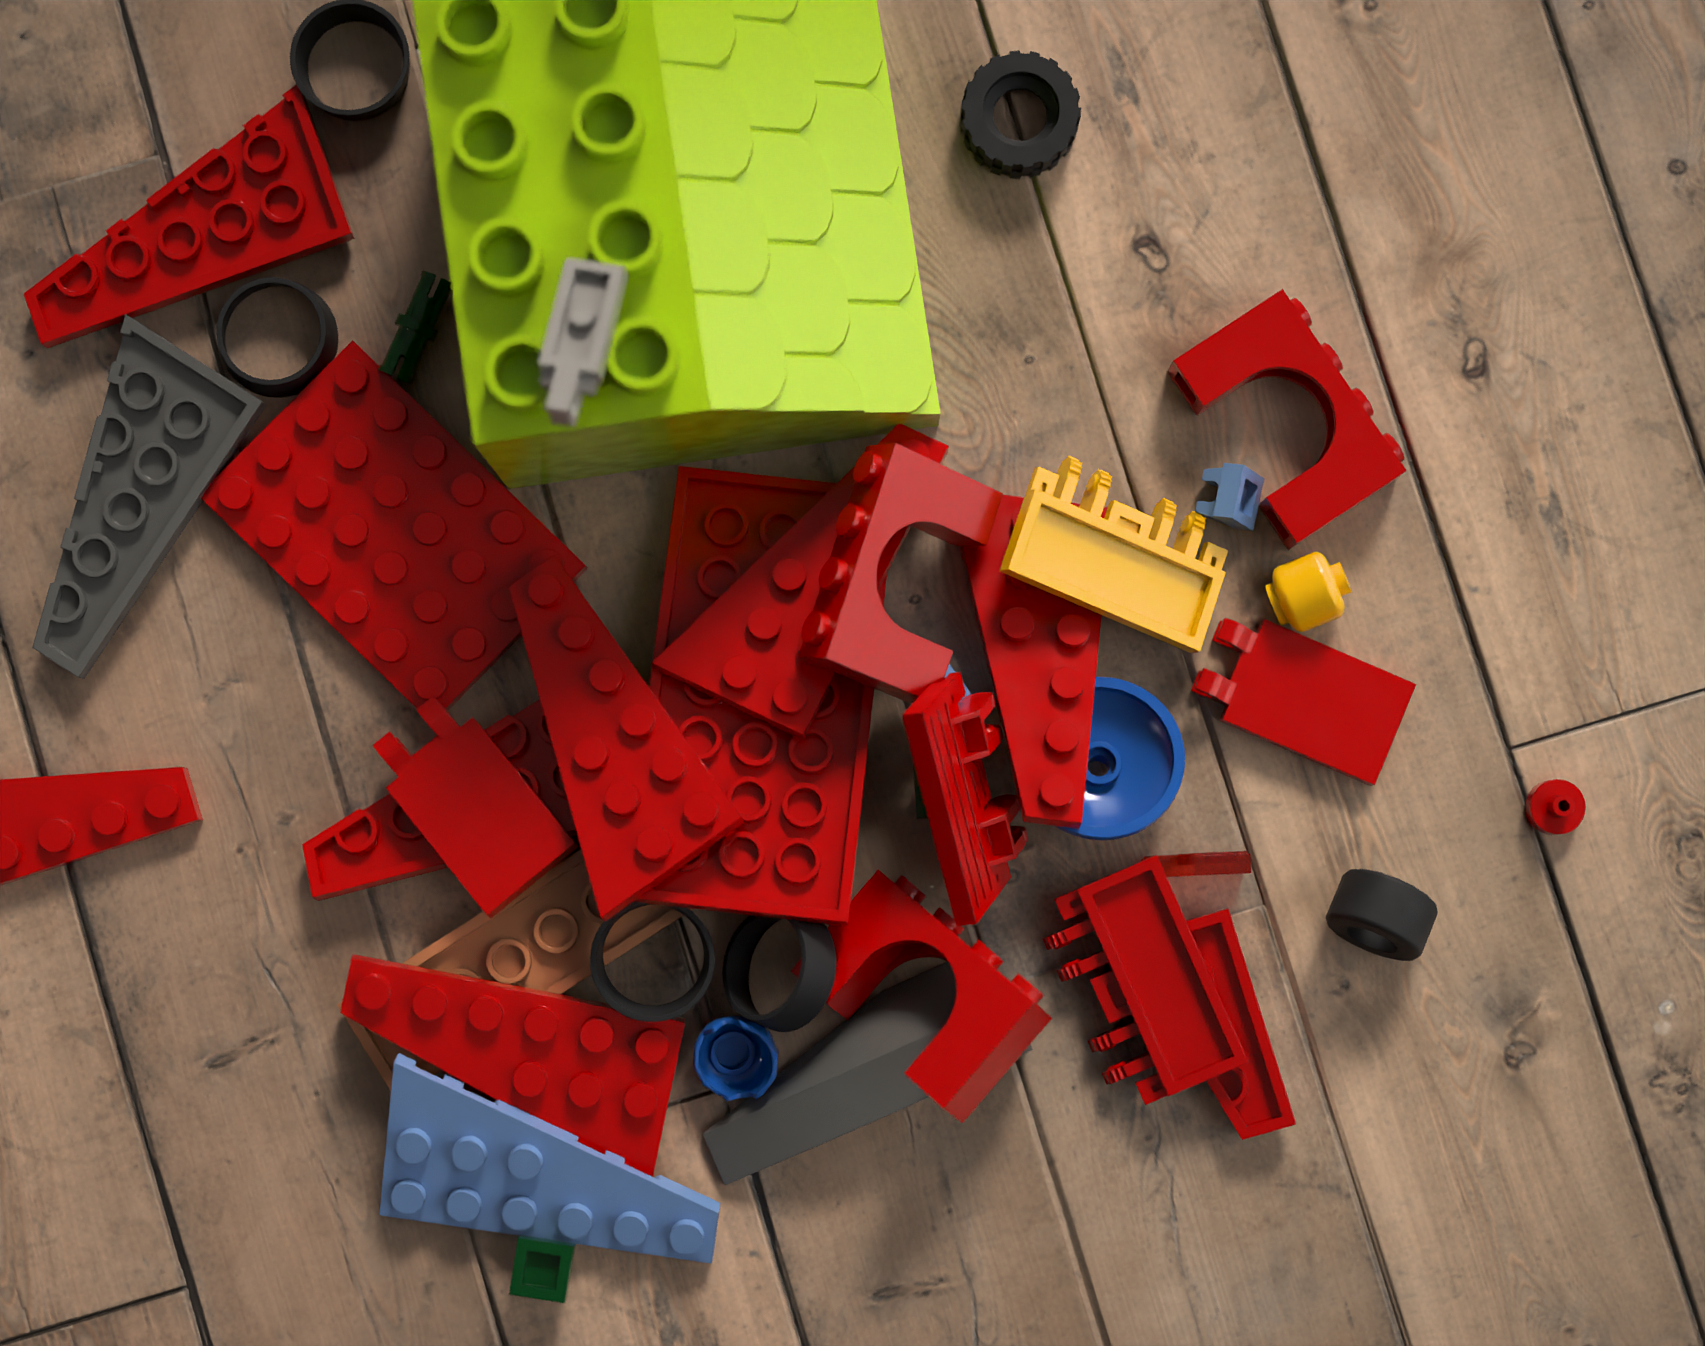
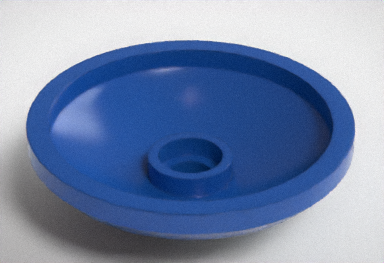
[1055,677,1185,840]

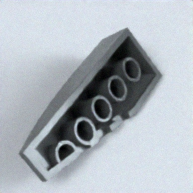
[703,961,1033,1185]

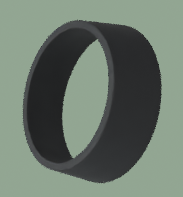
[290,0,410,121]
[216,277,339,398]
[590,902,715,1022]
[722,915,836,1032]

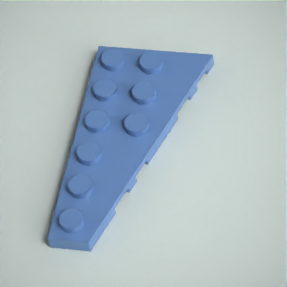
[379,1053,721,1264]

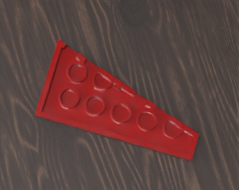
[959,495,1108,829]

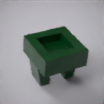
[509,1235,576,1303]

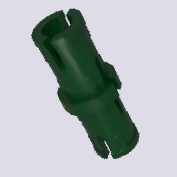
[378,270,453,385]

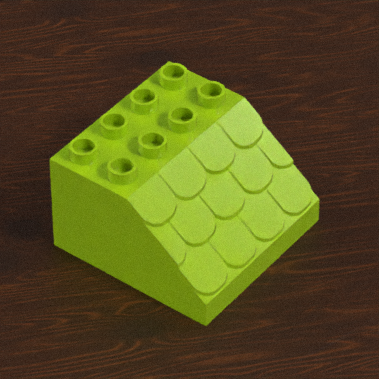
[412,0,941,489]

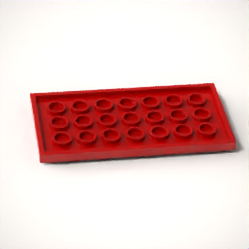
[634,466,887,926]

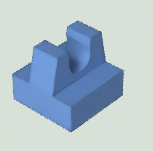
[1195,463,1264,531]

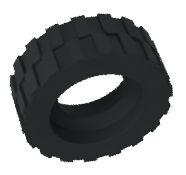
[960,50,1081,179]

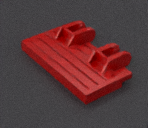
[902,672,1029,926]
[1043,854,1249,1105]

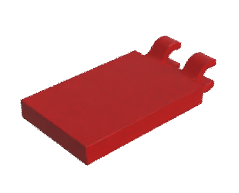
[1190,618,1416,786]
[372,696,579,918]

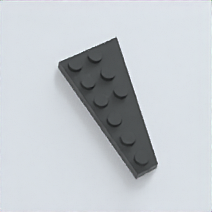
[32,314,267,679]

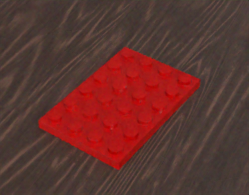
[201,340,588,710]

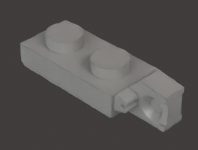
[538,258,628,427]

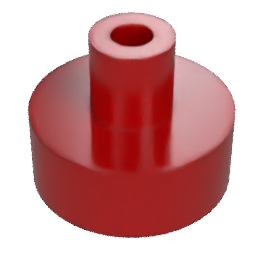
[1525,779,1586,835]

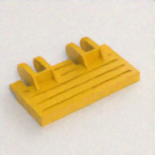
[999,455,1228,653]

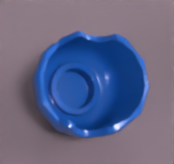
[693,1015,779,1101]

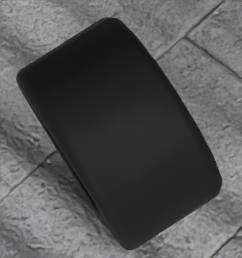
[1326,869,1438,961]

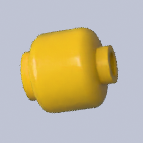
[1265,552,1352,632]

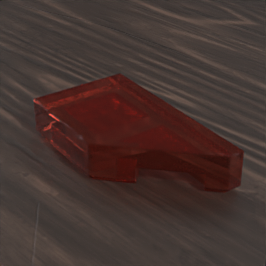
[1141,851,1252,877]

